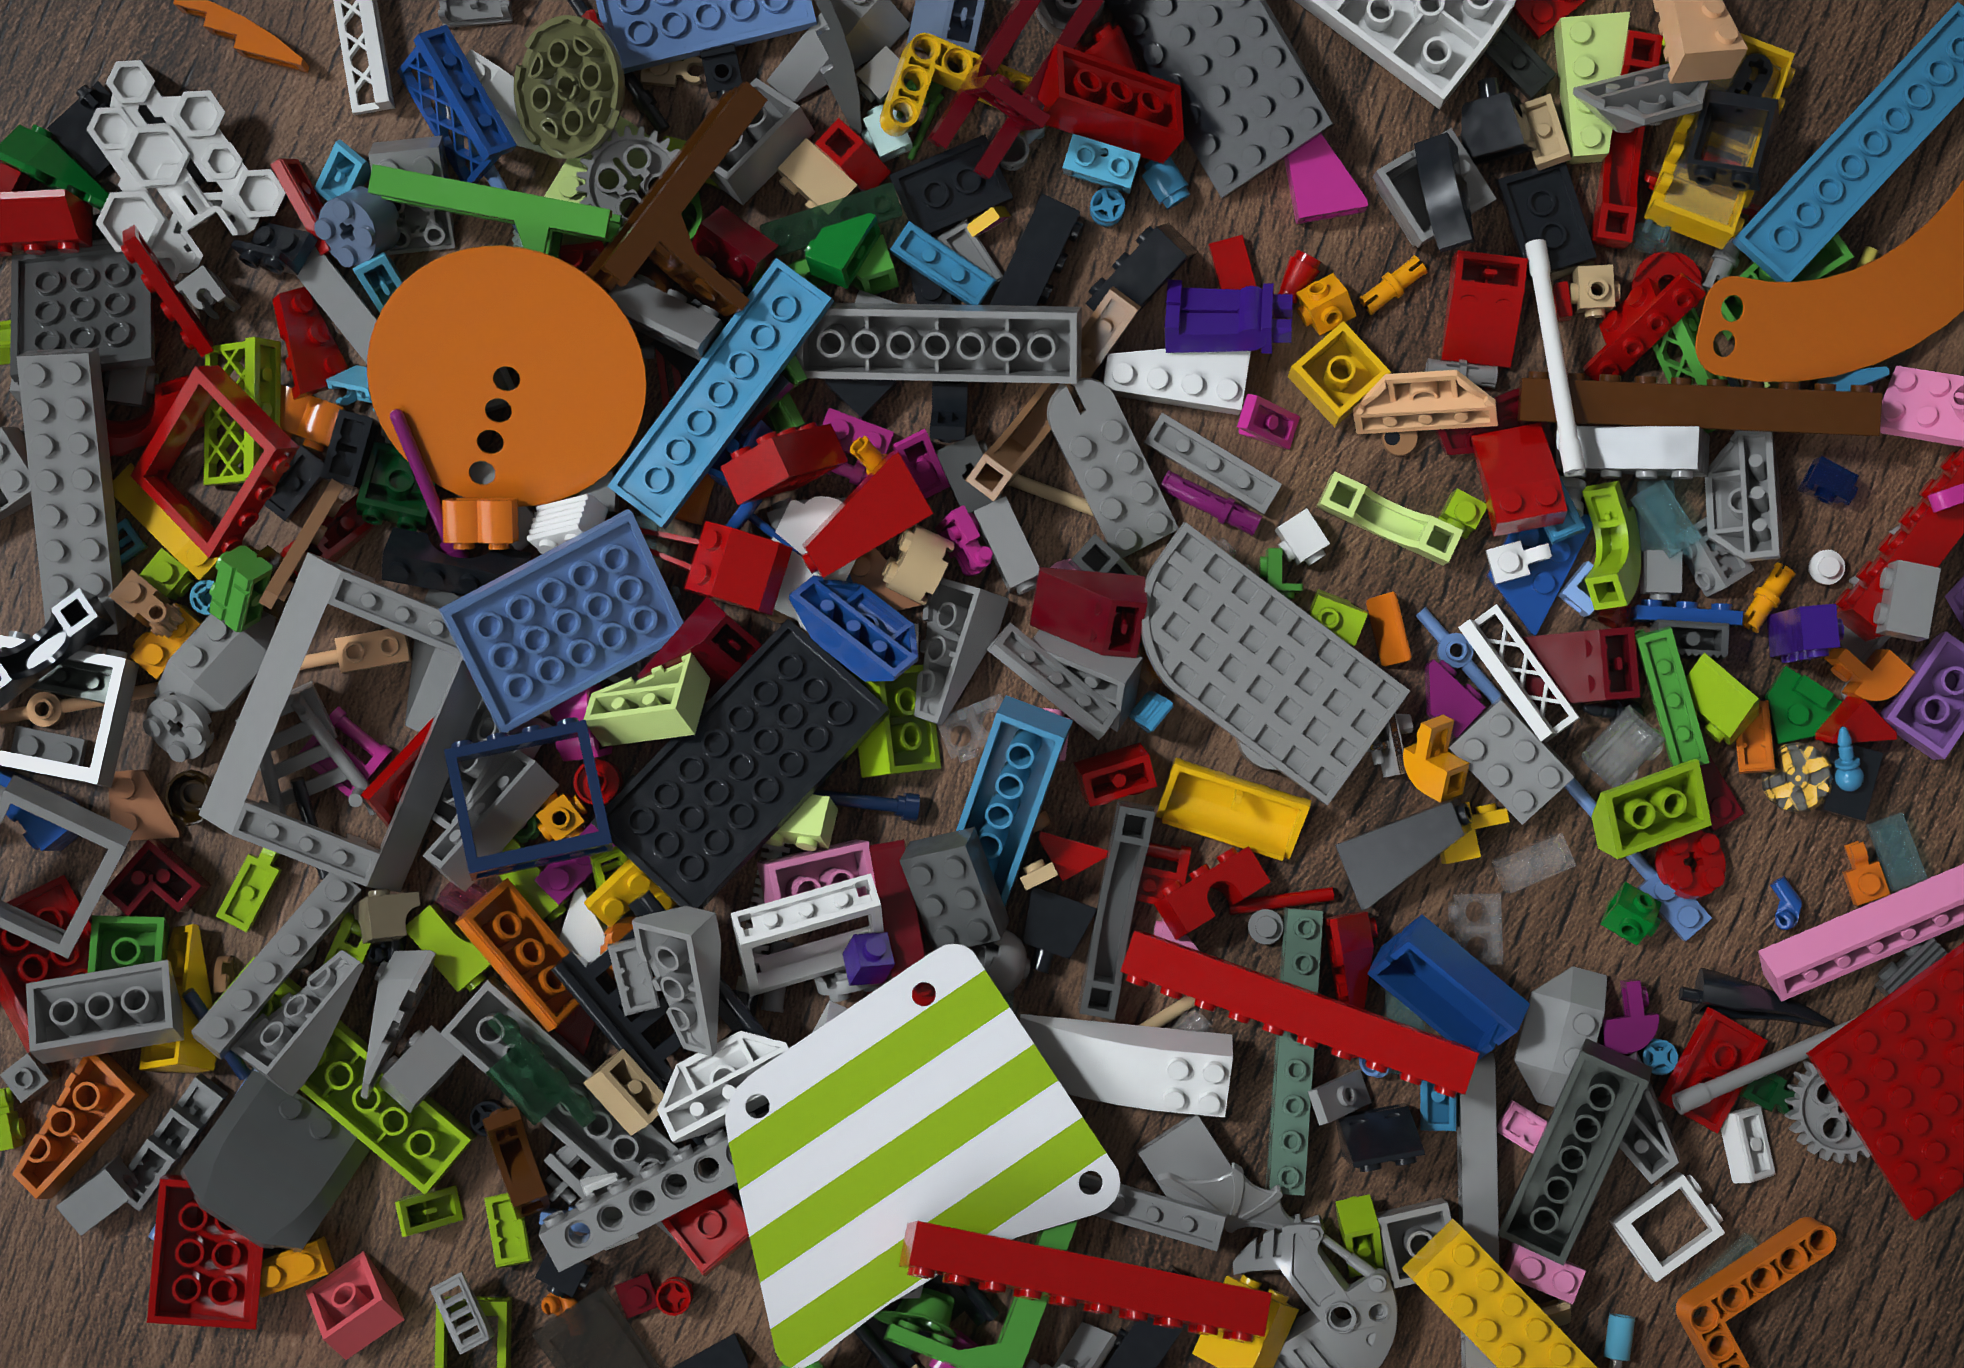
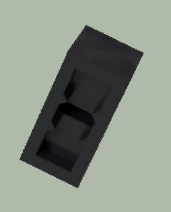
[320,409,381,490]

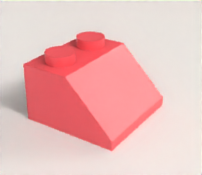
[305,1251,405,1360]

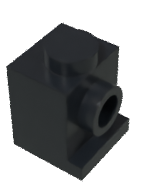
[700,44,743,100]

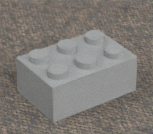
[1449,696,1575,825]

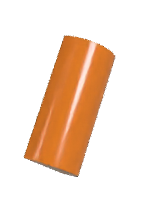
[455,878,580,1032]

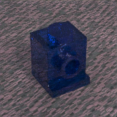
[1797,456,1859,506]

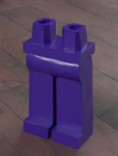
[1165,279,1293,354]

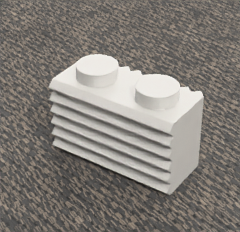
[526,493,608,554]

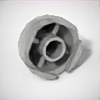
[971,929,1030,996]

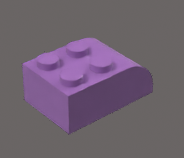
[1879,631,1964,760]

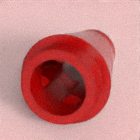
[1278,249,1322,304]

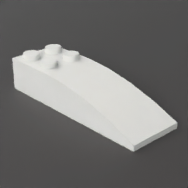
[1020,1014,1233,1117]

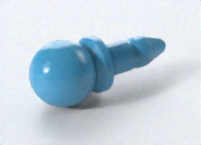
[1835,726,1864,791]

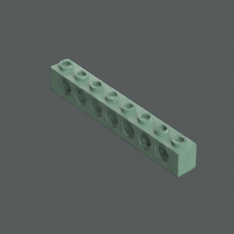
[1265,908,1323,1196]

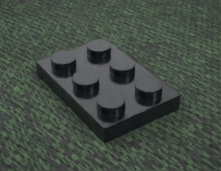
[889,134,1013,235]
[1496,162,1597,280]

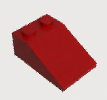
[1471,422,1568,537]

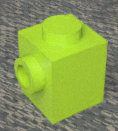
[139,548,195,600]

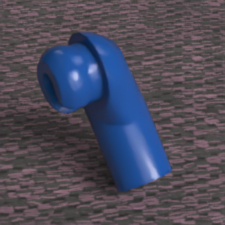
[1770,876,1802,930]

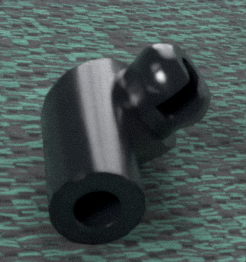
[367,922,408,967]

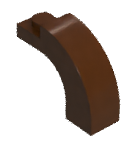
[482,1106,550,1220]

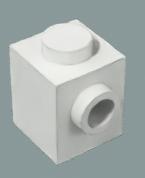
[1275,508,1330,566]

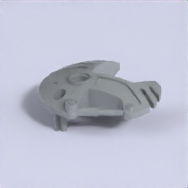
[1233,1222,1398,1368]

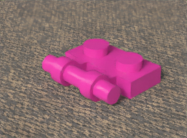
[822,408,894,486]
[935,505,993,577]

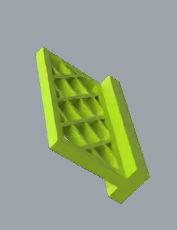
[204,337,281,486]

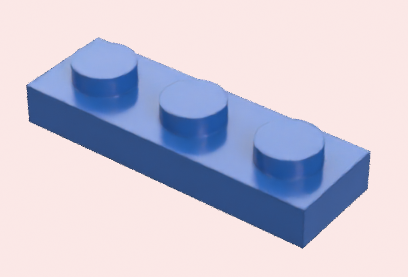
[1630,599,1743,627]

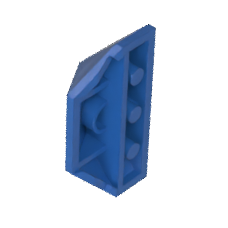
[789,575,918,682]

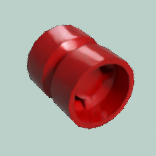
[573,759,625,805]

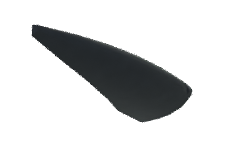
[1678,968,1835,1028]

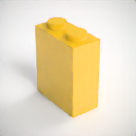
[1192,1274,1299,1368]

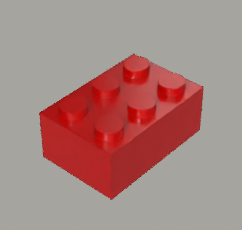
[720,422,848,505]

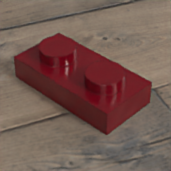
[1700,753,1744,831]

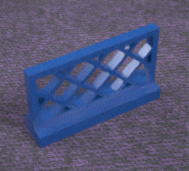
[397,25,517,184]

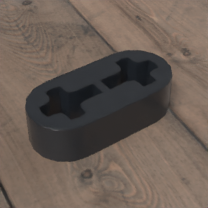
[1726,53,1773,97]

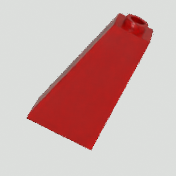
[801,450,934,578]

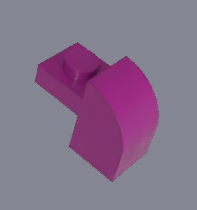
[1598,979,1659,1054]

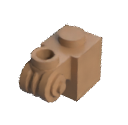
[108,569,185,638]

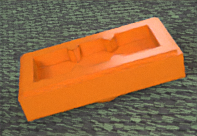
[1736,700,1775,774]

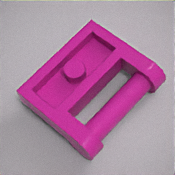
[298,706,393,797]

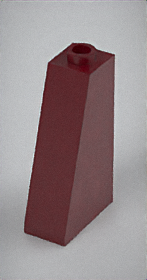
[869,839,927,990]

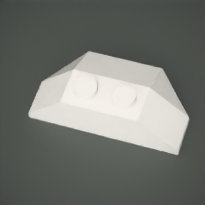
[657,1031,789,1143]

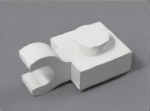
[1486,540,1552,585]

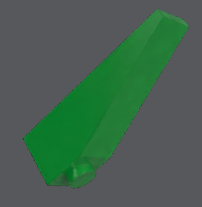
[0,124,110,211]

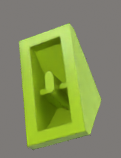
[395,1185,463,1237]

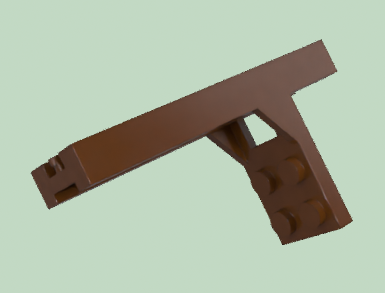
[585,81,768,319]

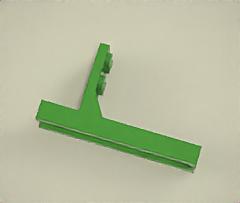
[368,164,623,258]
[884,1219,1079,1368]

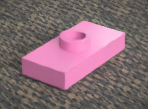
[1496,1100,1547,1154]

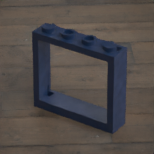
[444,717,613,881]

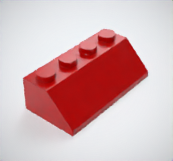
[1038,43,1184,164]
[0,189,93,256]

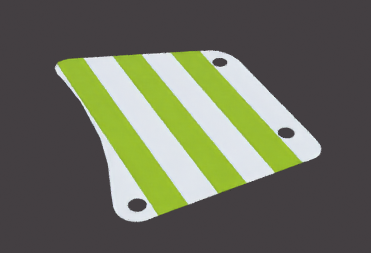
[725,944,1121,1368]

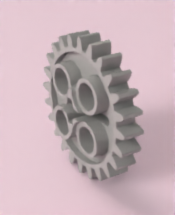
[576,126,686,225]
[1785,1060,1870,1163]

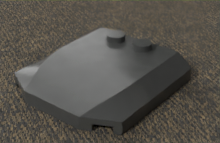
[180,1070,371,1252]

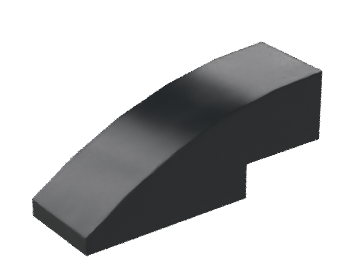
[1414,132,1475,253]

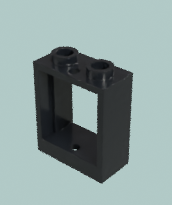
[1687,89,1779,191]

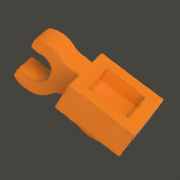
[1842,841,1891,906]

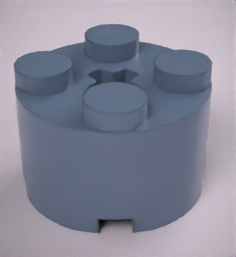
[314,186,401,267]

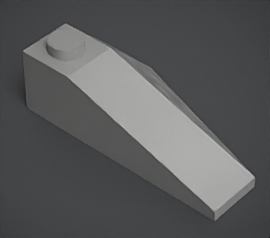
[767,0,911,103]
[914,578,1009,725]
[632,906,721,1056]
[361,950,436,1099]

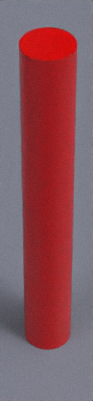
[1228,887,1334,915]

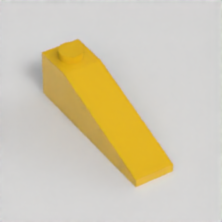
[113,463,219,581]

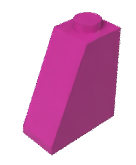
[1284,134,1368,224]

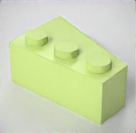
[583,653,710,747]

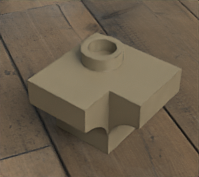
[353,889,420,944]

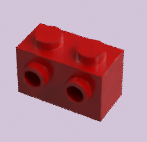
[1073,743,1157,807]

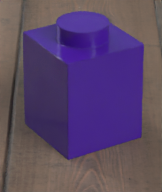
[842,932,895,986]

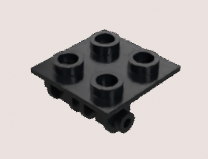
[47,81,112,179]

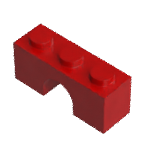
[1154,846,1271,940]

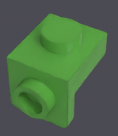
[1259,548,1303,599]

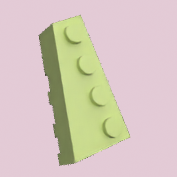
[1554,12,1630,165]

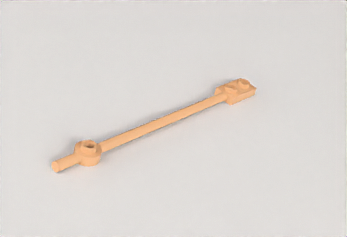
[0,629,412,727]

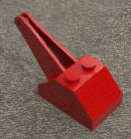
[605,519,793,616]

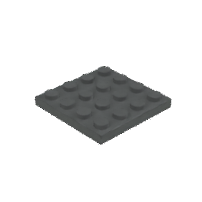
[10,243,155,382]

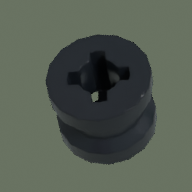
[470,1099,506,1137]

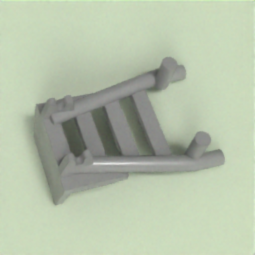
[235,681,376,816]

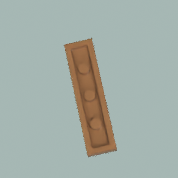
[259,479,344,609]

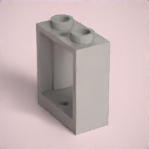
[974,496,1039,595]

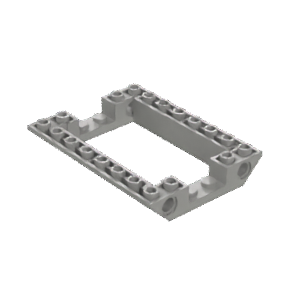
[199,552,482,892]

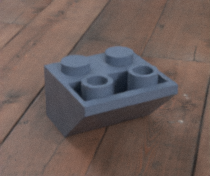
[906,0,987,53]

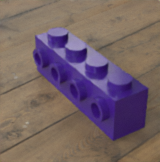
[1767,604,1844,663]

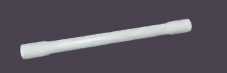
[1525,239,1585,477]

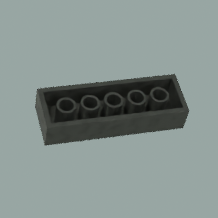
[1498,1038,1653,1266]

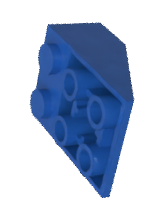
[0,766,80,851]

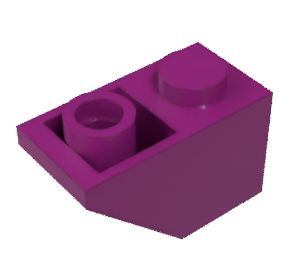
[1425,659,1485,739]

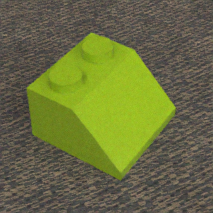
[1686,652,1759,745]

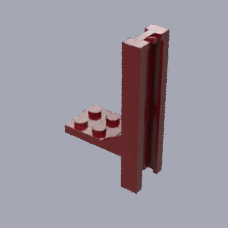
[927,0,1104,179]

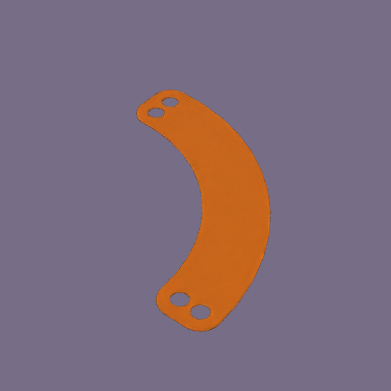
[1695,179,1964,382]

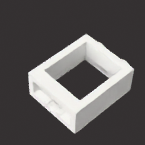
[1608,1171,1725,1282]

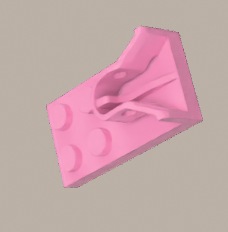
[1880,366,1964,447]

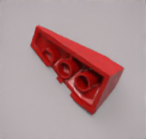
[1323,911,1378,1058]

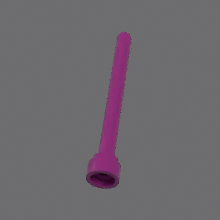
[390,409,470,558]

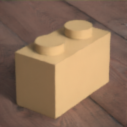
[778,138,859,217]
[583,1049,664,1136]

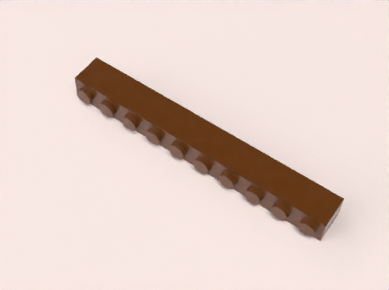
[1517,371,1883,436]

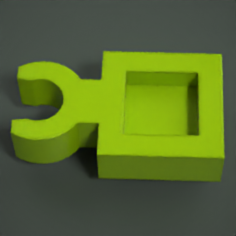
[0,1087,26,1151]

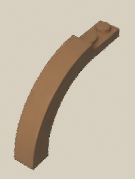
[965,286,1141,501]

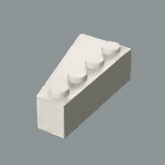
[1103,349,1251,415]

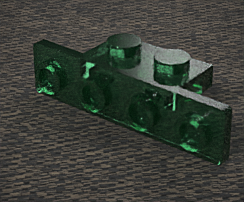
[760,183,903,259]
[486,1012,597,1128]

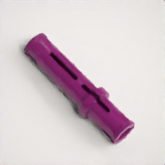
[1160,470,1263,537]

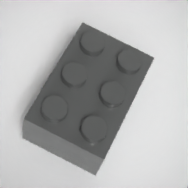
[899,827,1010,951]

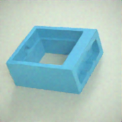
[1062,134,1141,194]

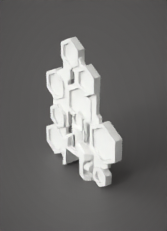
[87,60,286,281]

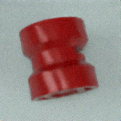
[656,1276,694,1316]

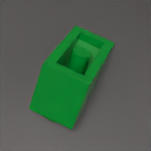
[805,213,881,289]

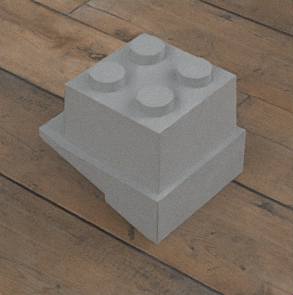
[1372,128,1496,248]

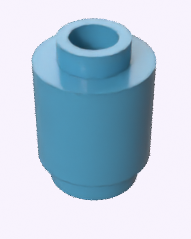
[1142,157,1191,210]

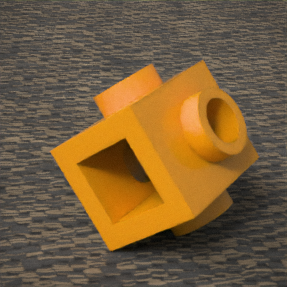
[1296,273,1356,336]
[536,792,590,842]

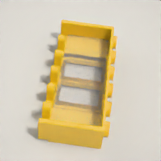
[1644,33,1795,250]

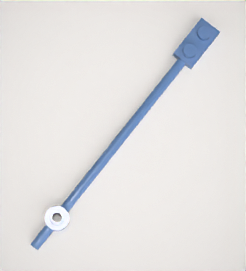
[1415,607,1712,941]

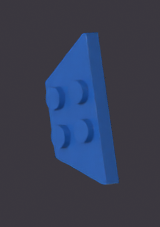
[1486,514,1593,636]

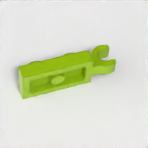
[216,847,282,933]

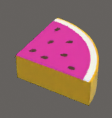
[966,206,1011,237]

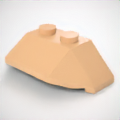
[1353,370,1498,434]

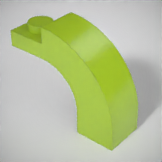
[1582,481,1641,610]

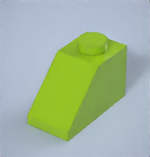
[1335,1194,1384,1278]

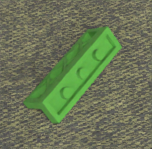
[1652,307,1730,433]
[1635,626,1710,767]

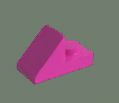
[1237,394,1300,450]
[893,429,950,499]

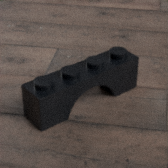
[382,527,531,595]
[0,588,115,708]

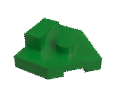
[1765,666,1842,744]

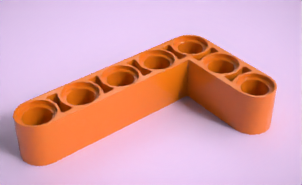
[1675,1217,1837,1368]

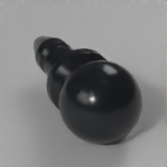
[1583,700,1645,728]

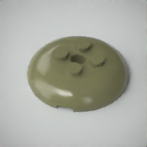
[514,15,625,159]

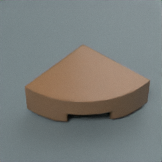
[213,955,235,993]

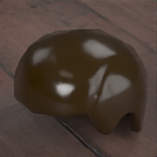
[165,769,213,826]

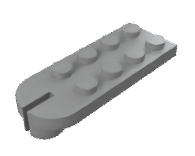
[1047,378,1179,558]

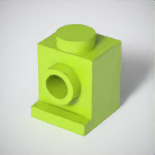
[1438,488,1487,539]

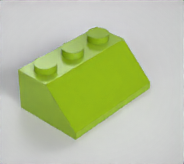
[850,665,941,778]
[1591,759,1712,859]

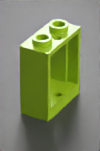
[435,1296,512,1368]

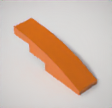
[173,0,310,73]

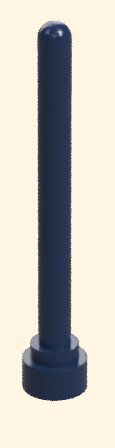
[813,789,920,822]

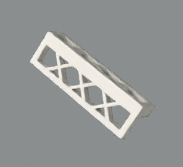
[333,0,395,115]
[1458,604,1580,743]

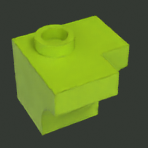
[1308,589,1368,646]

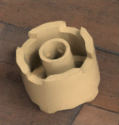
[881,524,954,605]

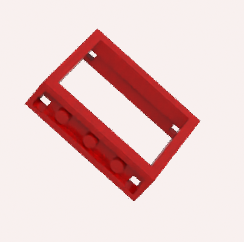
[130,365,299,558]

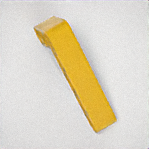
[880,33,1049,137]

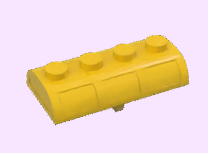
[1156,757,1311,861]

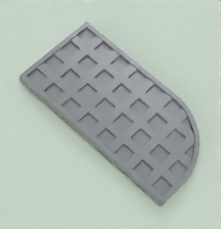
[1141,522,1410,805]

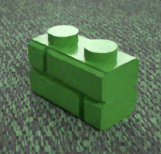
[209,546,273,632]

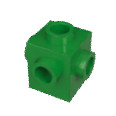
[1600,882,1662,946]

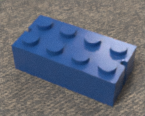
[1367,914,1530,1061]

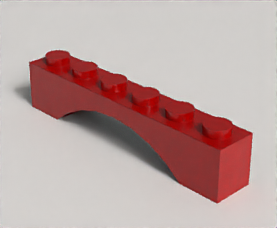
[1591,30,1663,249]

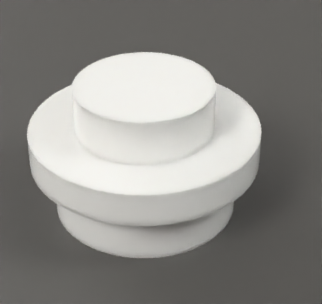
[1809,550,1845,585]

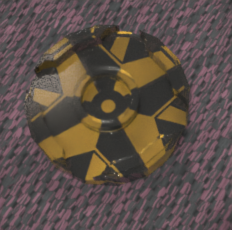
[1761,742,1834,814]

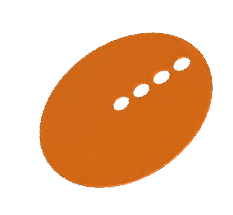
[367,245,646,507]

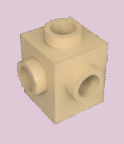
[1568,265,1620,319]

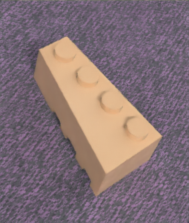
[1653,0,1748,84]

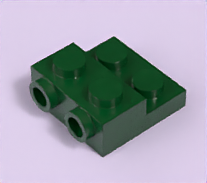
[356,441,437,531]

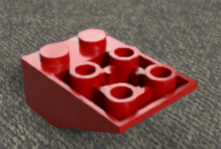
[1441,250,1528,369]

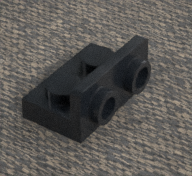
[231,221,318,275]

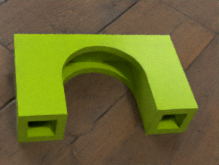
[406,837,570,992]

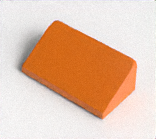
[1366,591,1412,667]

